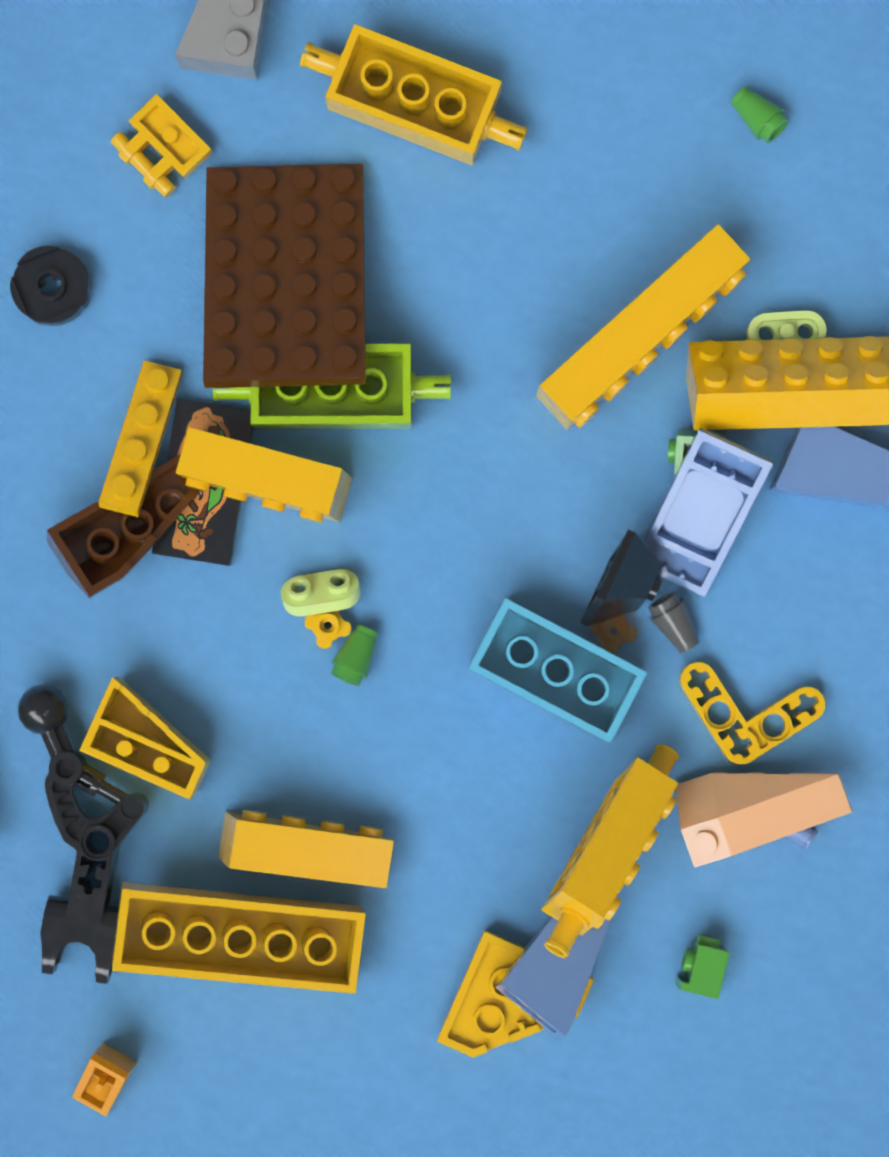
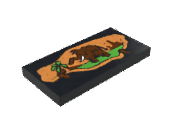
[152,399,254,566]

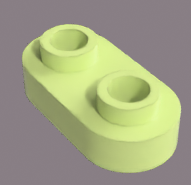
[746,311,827,340]
[281,569,361,616]

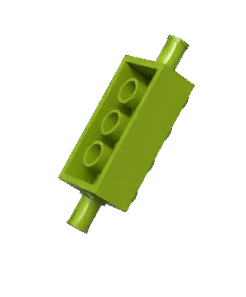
[212,344,451,429]

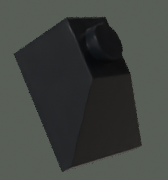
[580,529,662,626]

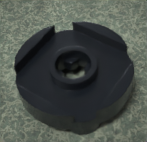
[10,245,91,326]

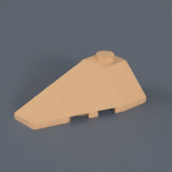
[676,772,853,868]

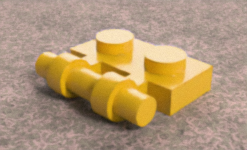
[110,93,213,198]

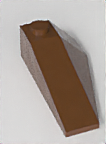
[47,454,201,598]

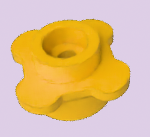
[304,610,351,649]

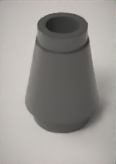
[648,592,700,653]

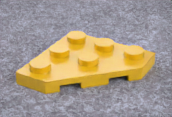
[437,929,594,1058]

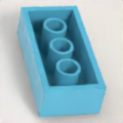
[467,598,648,744]

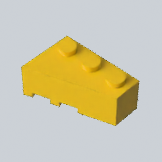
[79,677,211,800]

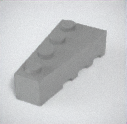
[175,0,270,80]

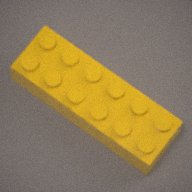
[536,224,751,430]
[686,336,889,430]
[112,882,366,994]

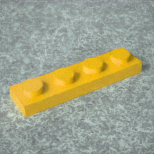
[98,361,182,517]

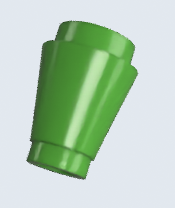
[731,86,789,143]
[331,624,378,686]

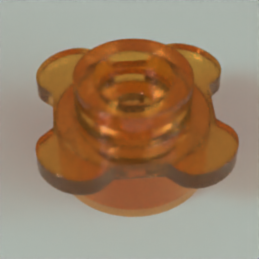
[590,614,637,654]

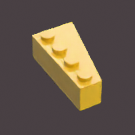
[176,427,353,523]
[218,810,394,888]

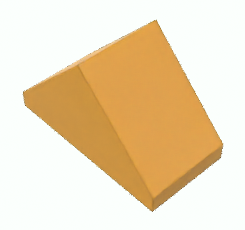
[72,1042,137,1117]

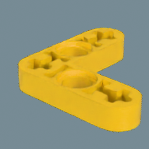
[679,662,825,764]

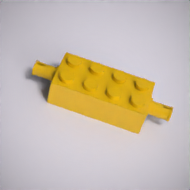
[300,24,528,166]
[541,744,679,958]

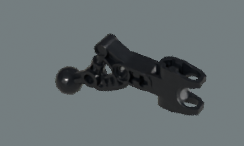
[18,684,149,984]

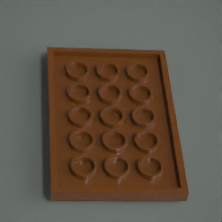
[203,164,366,388]

